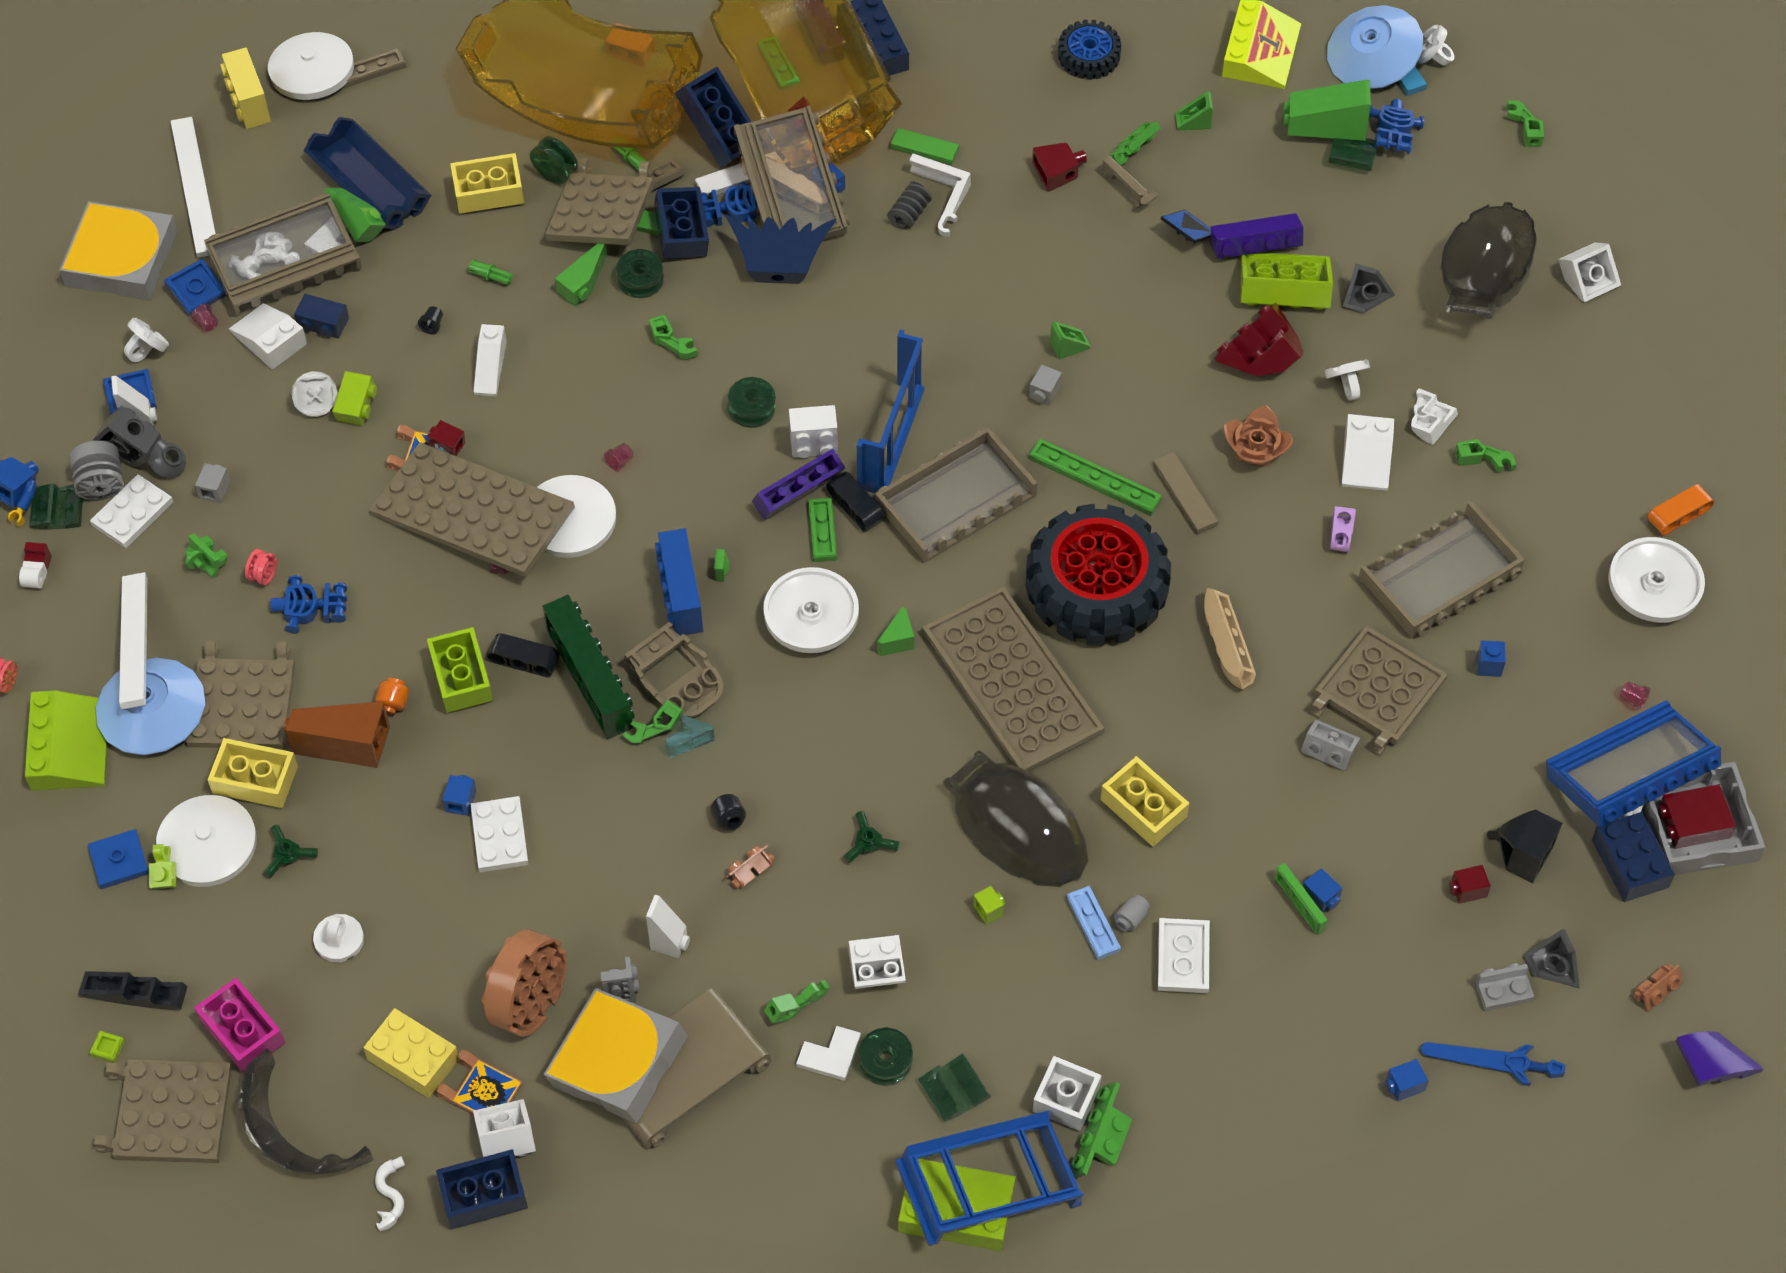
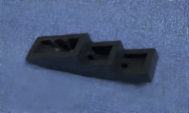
[78,971,188,1010]

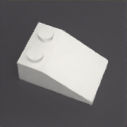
[229,303,307,370]
[1341,414,1394,491]

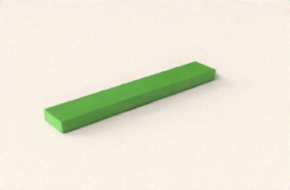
[1029,438,1162,516]

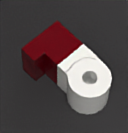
[19,542,52,588]

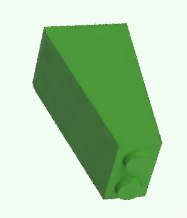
[1283,80,1371,141]

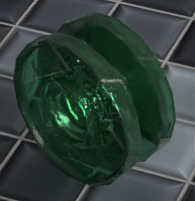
[530,136,578,184]
[616,249,664,299]
[728,377,776,428]
[859,1027,913,1086]

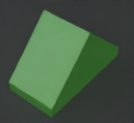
[1175,91,1213,131]
[1050,321,1091,359]
[877,607,914,656]

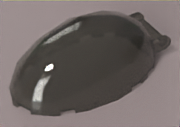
[1441,202,1537,319]
[943,750,1088,887]

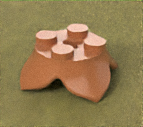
[1224,405,1293,467]

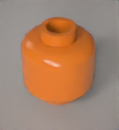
[375,678,409,715]

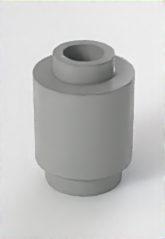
[1114,895,1150,932]

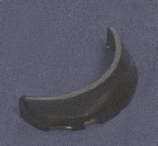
[238,1048,373,1174]

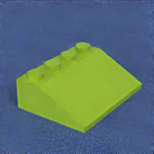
[1240,252,1333,310]
[25,691,108,791]
[898,1159,1016,1251]

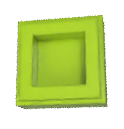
[89,1031,125,1063]

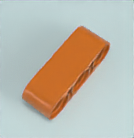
[1647,484,1715,536]

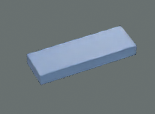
[1066,886,1121,960]

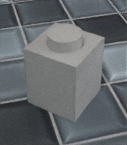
[1029,364,1062,406]
[195,463,231,503]

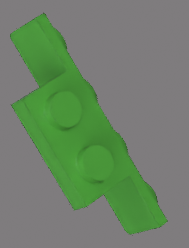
[1071,1082,1132,1178]

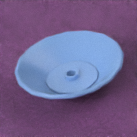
[1327,5,1423,89]
[96,658,205,755]

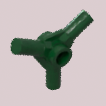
[843,811,900,863]
[263,825,318,878]

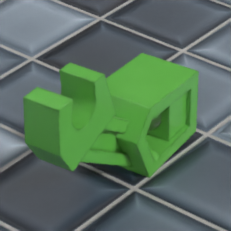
[1506,101,1544,147]
[649,314,698,359]
[1455,439,1516,472]
[623,700,685,744]
[764,980,830,1024]

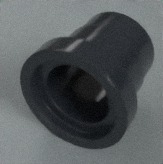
[418,306,443,334]

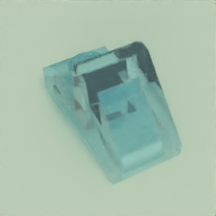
[665,715,715,758]

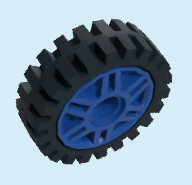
[1058,20,1121,80]

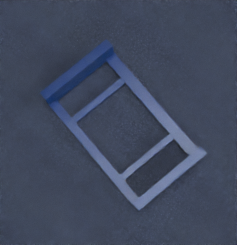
[857,329,925,493]
[895,1110,1084,1246]

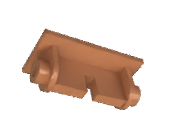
[724,845,775,889]
[1633,964,1683,1012]

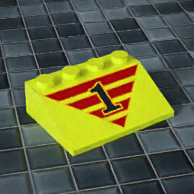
[1222,0,1301,89]

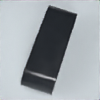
[826,471,885,531]
[487,633,560,677]

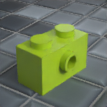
[332,371,377,426]

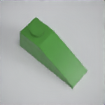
[324,188,386,242]
[555,243,607,306]

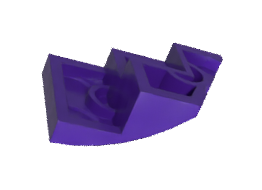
[1676,1031,1763,1086]

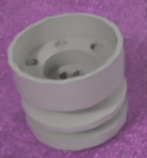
[69,441,124,500]

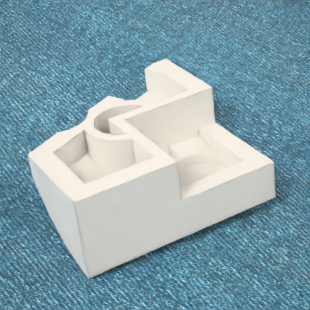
[1411,388,1458,445]

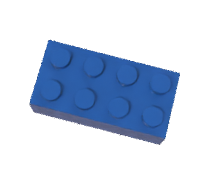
[655,528,703,636]

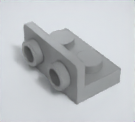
[1301,719,1360,770]
[601,956,640,1002]
[1475,963,1534,1011]

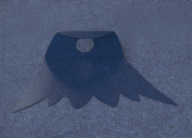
[725,214,837,284]

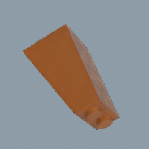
[284,702,390,768]

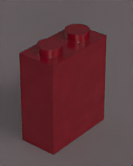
[1657,784,1736,849]

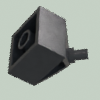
[1487,809,1563,883]

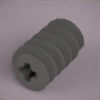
[887,181,932,228]

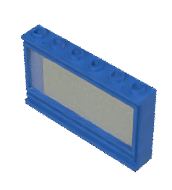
[1546,700,1721,827]

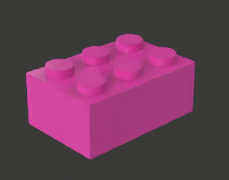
[194,977,285,1074]

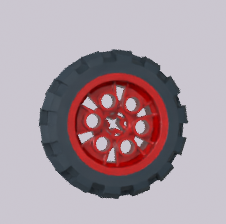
[1025,504,1171,646]

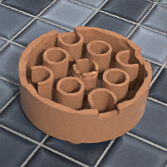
[481,929,567,1037]

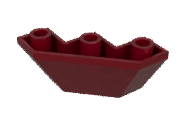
[1214,302,1304,376]

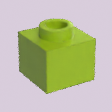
[973,886,1005,925]

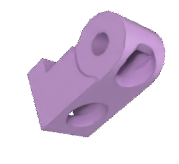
[1330,506,1356,553]

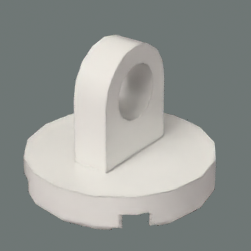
[1417,24,1454,66]
[124,318,169,362]
[1324,359,1370,401]
[291,371,338,417]
[313,914,364,963]

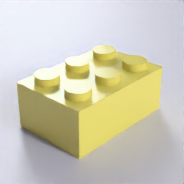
[220,47,271,129]
[450,153,524,214]
[208,738,298,808]
[1100,756,1189,847]
[363,1008,458,1099]

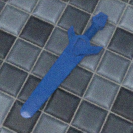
[1421,1042,1565,1086]

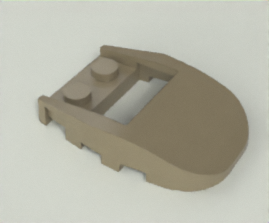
[625,622,723,719]

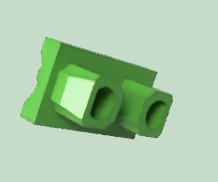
[185,534,227,578]

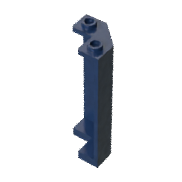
[303,117,432,229]

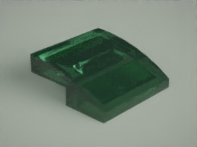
[1329,138,1377,171]
[30,483,83,530]
[918,1053,991,1122]

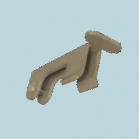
[1103,155,1157,207]

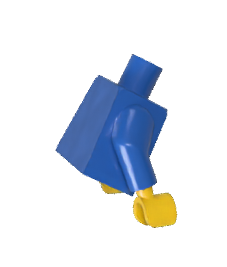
[0,457,39,527]

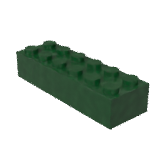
[542,594,635,740]

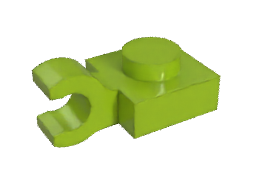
[149,844,176,889]

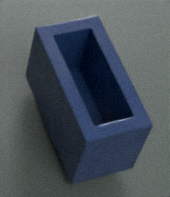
[294,294,349,339]

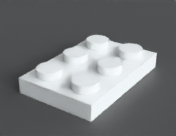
[90,474,173,549]
[470,796,529,873]
[1158,918,1210,993]

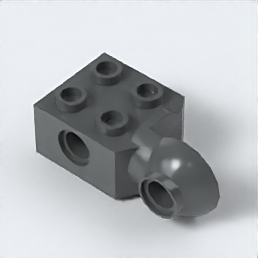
[93,405,186,478]

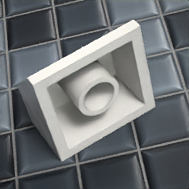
[1558,242,1621,302]
[473,1099,536,1157]

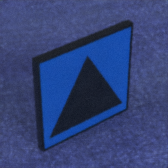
[1160,209,1211,243]

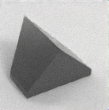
[1343,263,1395,313]
[1524,929,1580,988]

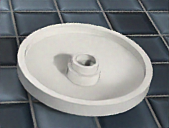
[268,32,354,100]
[537,475,616,558]
[1608,537,1705,623]
[764,567,859,653]
[156,795,257,887]

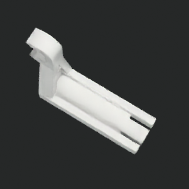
[909,154,971,237]

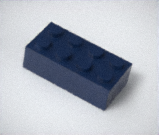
[839,0,909,82]
[674,67,763,168]

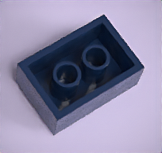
[654,187,709,259]
[1592,812,1675,902]
[436,1149,528,1229]

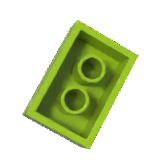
[427,627,493,713]

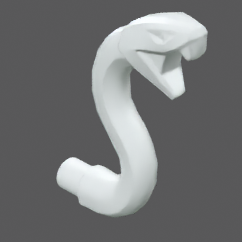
[375,1156,406,1231]

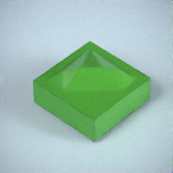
[714,549,729,582]

